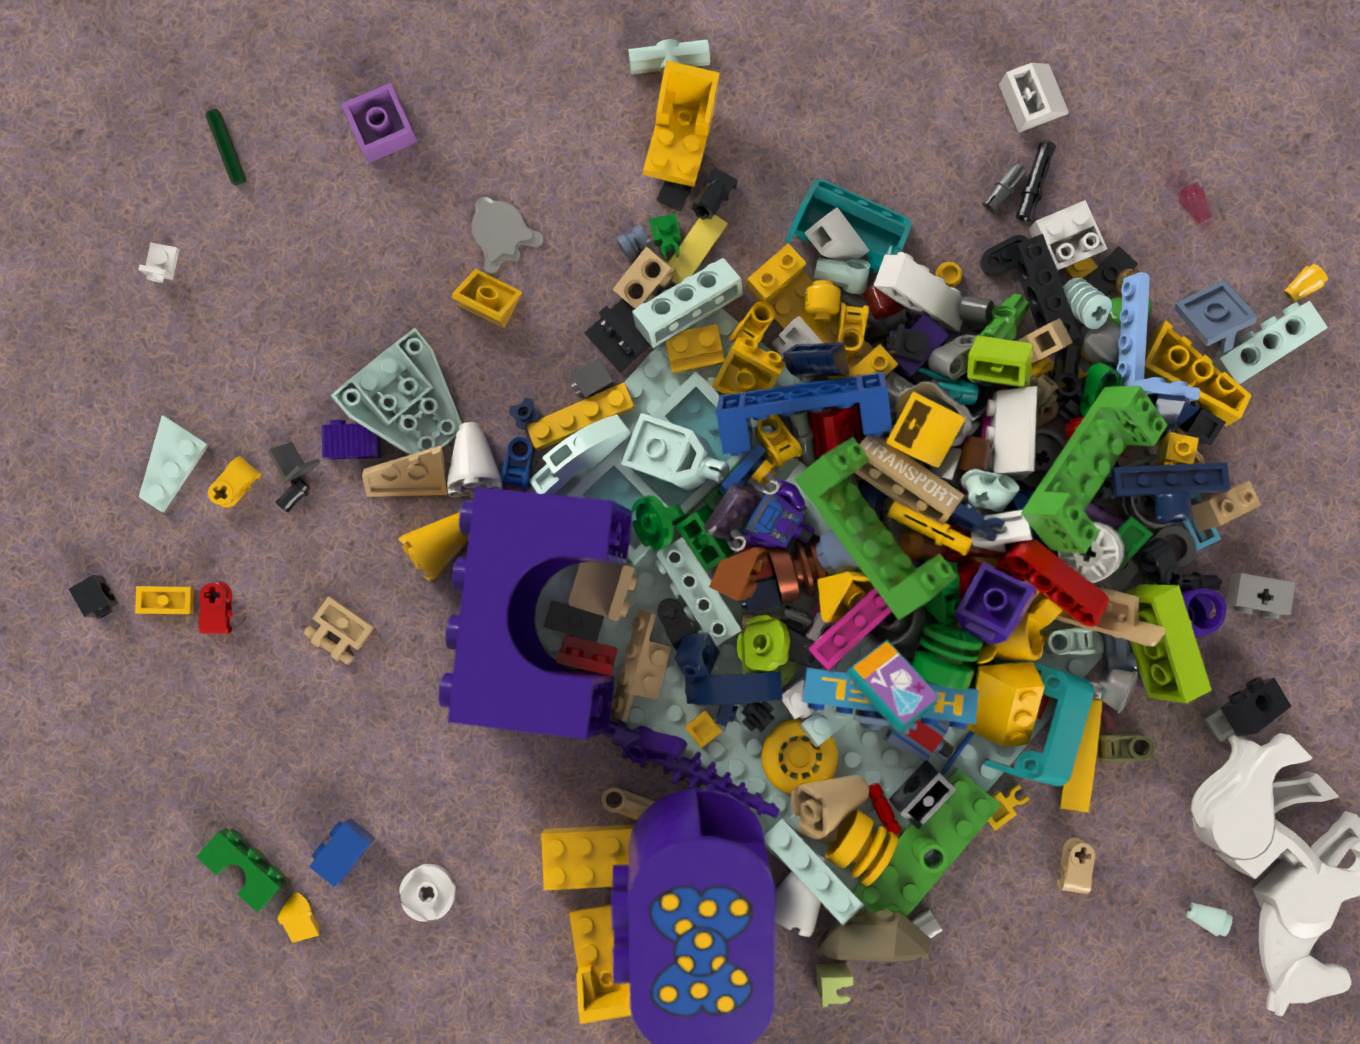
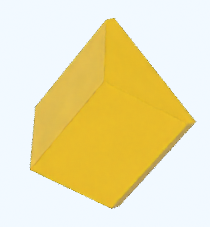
[451,269,523,329]
[818,572,874,623]

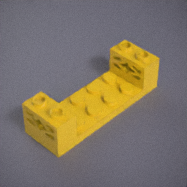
[746,243,898,380]

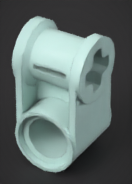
[961,469,1019,512]
[1042,626,1097,655]

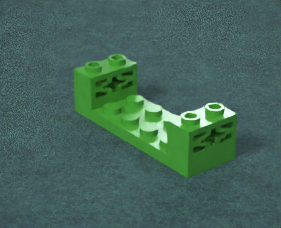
[1021,386,1167,554]
[795,438,957,620]

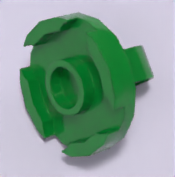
[632,495,686,551]

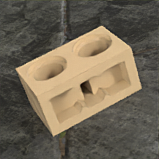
[612,247,675,309]
[1191,480,1261,532]

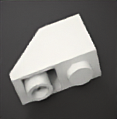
[804,207,870,262]

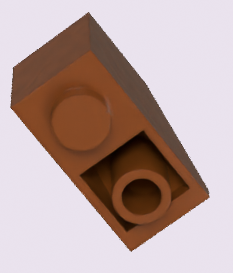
[709,547,769,601]

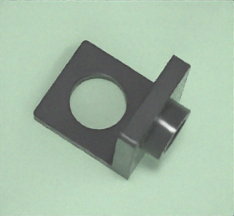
[268,442,320,483]

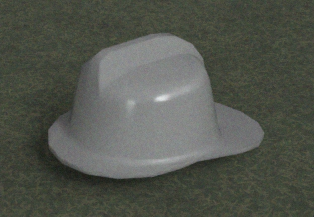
[1080,319,1120,367]
[1099,669,1138,713]

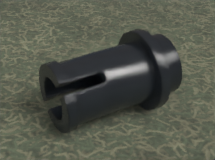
[275,478,311,513]

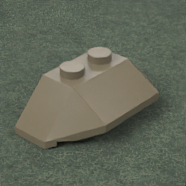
[816,909,932,962]

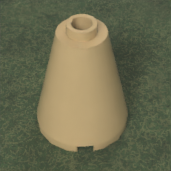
[790,775,869,840]

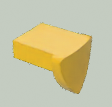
[277,893,319,943]

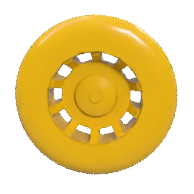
[761,718,838,795]

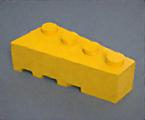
[1144,320,1252,427]

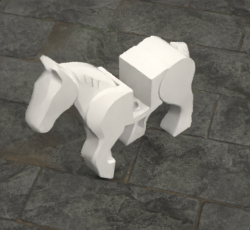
[1191,733,1360,1016]

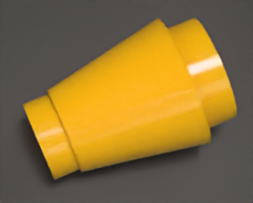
[1283,264,1328,303]

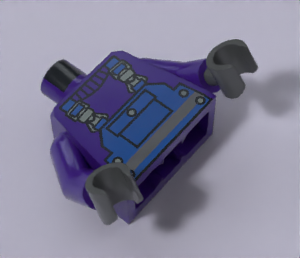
[727,472,815,551]

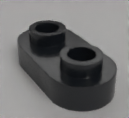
[980,235,1028,276]

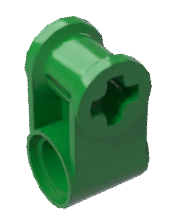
[1080,363,1123,416]

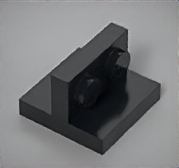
[584,298,651,373]

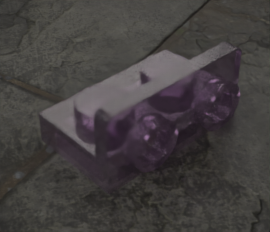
[703,482,762,541]

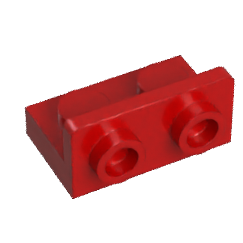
[556,635,618,676]

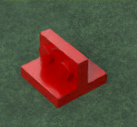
[810,402,864,460]

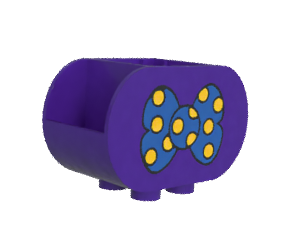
[612,789,775,1044]

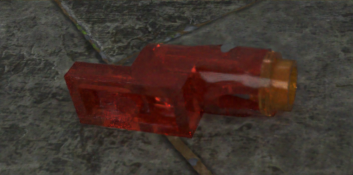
[900,525,1002,563]

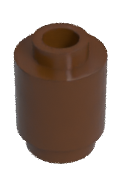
[959,436,992,475]

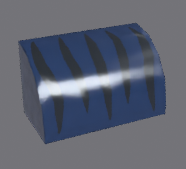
[783,342,850,377]

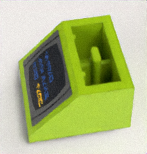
[967,335,1033,390]

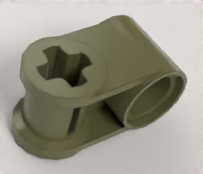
[1099,733,1155,763]

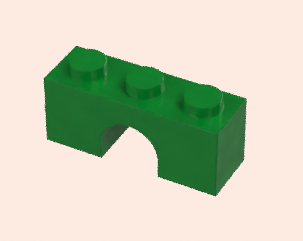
[196,828,287,913]

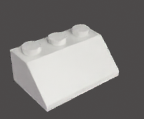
[986,386,1037,481]

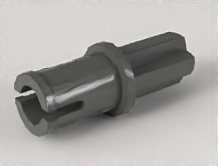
[982,163,1027,214]

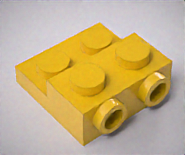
[712,337,786,395]

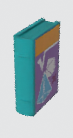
[846,640,941,734]

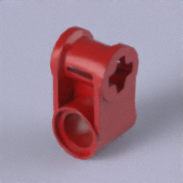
[199,582,233,634]

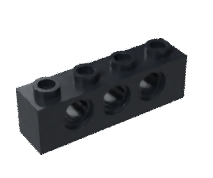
[1007,234,1080,340]

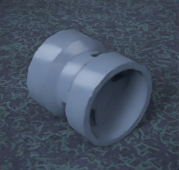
[616,225,652,262]

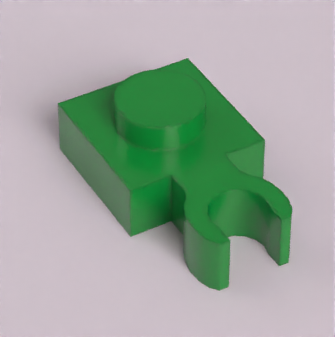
[649,213,681,260]

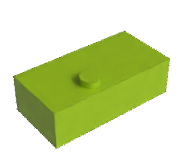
[1123,584,1212,703]

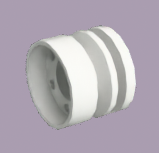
[1058,522,1124,583]

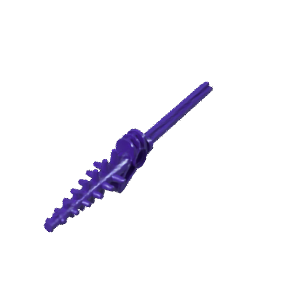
[602,720,780,819]

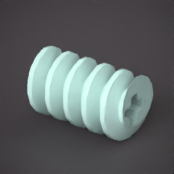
[1062,278,1112,329]

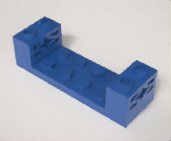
[716,372,892,456]

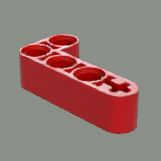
[994,538,1109,627]

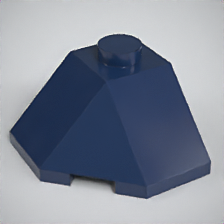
[1149,393,1200,441]

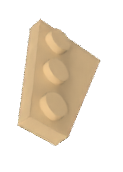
[362,445,448,497]

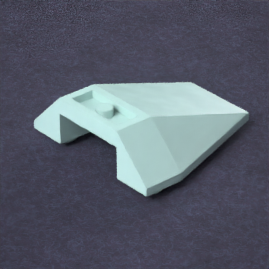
[330,328,462,455]

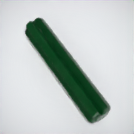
[205,109,246,186]

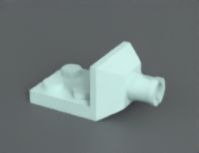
[621,413,729,492]

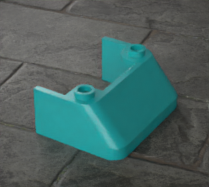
[785,179,912,274]
[984,660,1094,786]

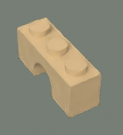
[1017,318,1073,363]

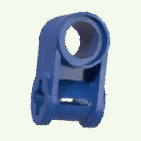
[501,437,535,491]

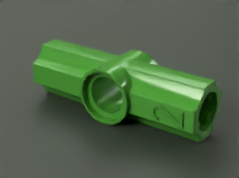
[980,293,1029,340]

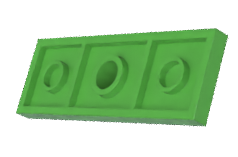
[852,767,1001,917]

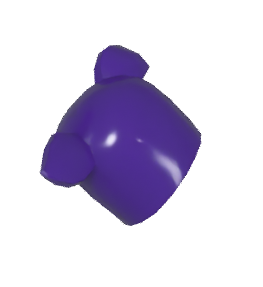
[1182,588,1227,639]

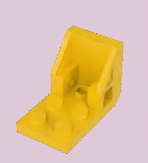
[643,60,720,187]
[569,904,632,1024]

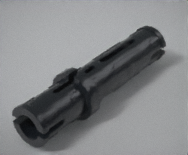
[1015,141,1056,222]

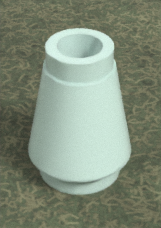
[1186,902,1232,937]

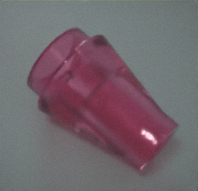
[1177,182,1212,224]

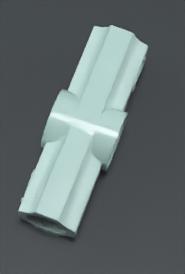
[628,39,710,75]

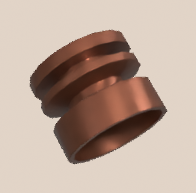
[767,536,828,604]

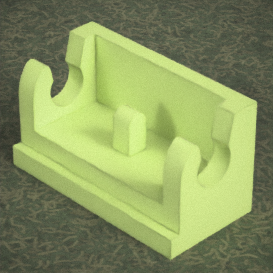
[816,963,853,1007]

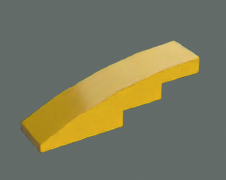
[1060,698,1102,813]

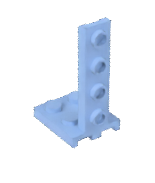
[1117,272,1200,401]

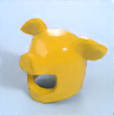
[977,612,1043,664]

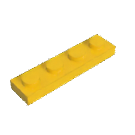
[527,382,636,451]

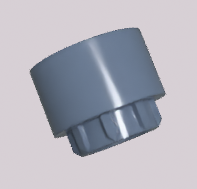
[816,529,861,575]

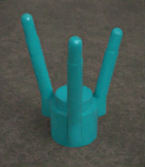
[918,367,978,406]

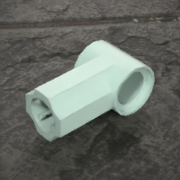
[814,257,870,294]

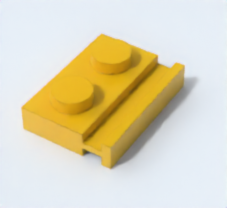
[665,324,725,374]

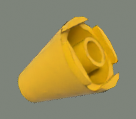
[398,512,469,583]

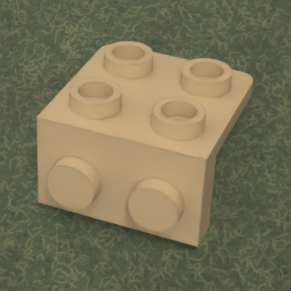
[568,562,638,621]

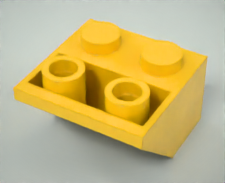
[886,392,966,468]

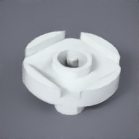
[399,864,456,922]

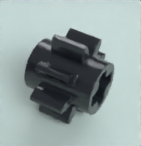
[741,701,775,733]

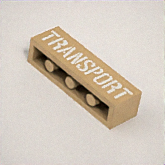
[855,434,964,525]

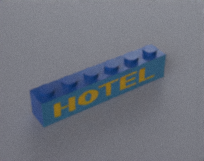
[801,668,979,729]

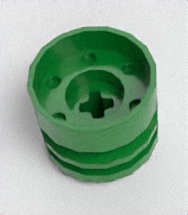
[912,622,983,690]

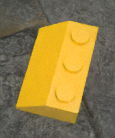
[966,662,1044,747]

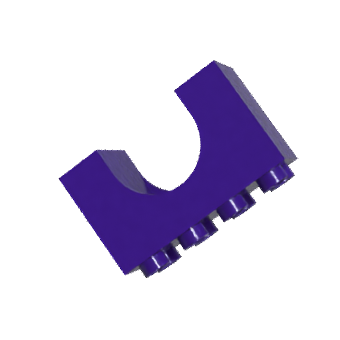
[439,487,633,739]

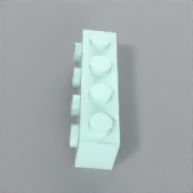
[654,537,742,646]

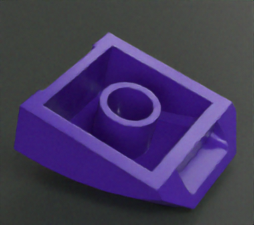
[955,562,1037,645]

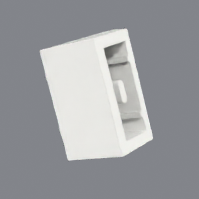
[999,63,1069,133]
[1029,200,1107,271]

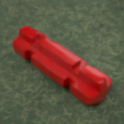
[869,783,901,835]

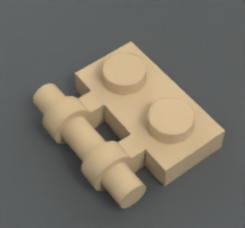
[303,596,375,665]

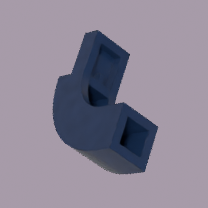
[685,671,783,705]

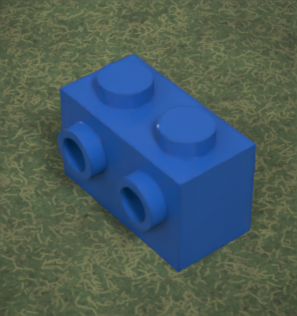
[309,818,376,887]

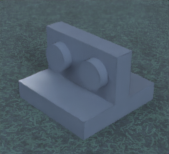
[1175,280,1257,354]

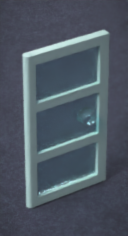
[567,372,761,565]

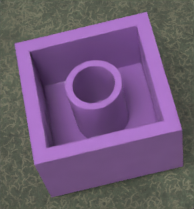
[341,82,418,163]

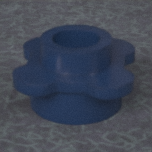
[509,398,541,429]

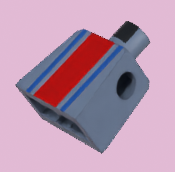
[883,717,954,761]

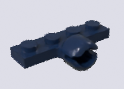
[1111,462,1230,523]

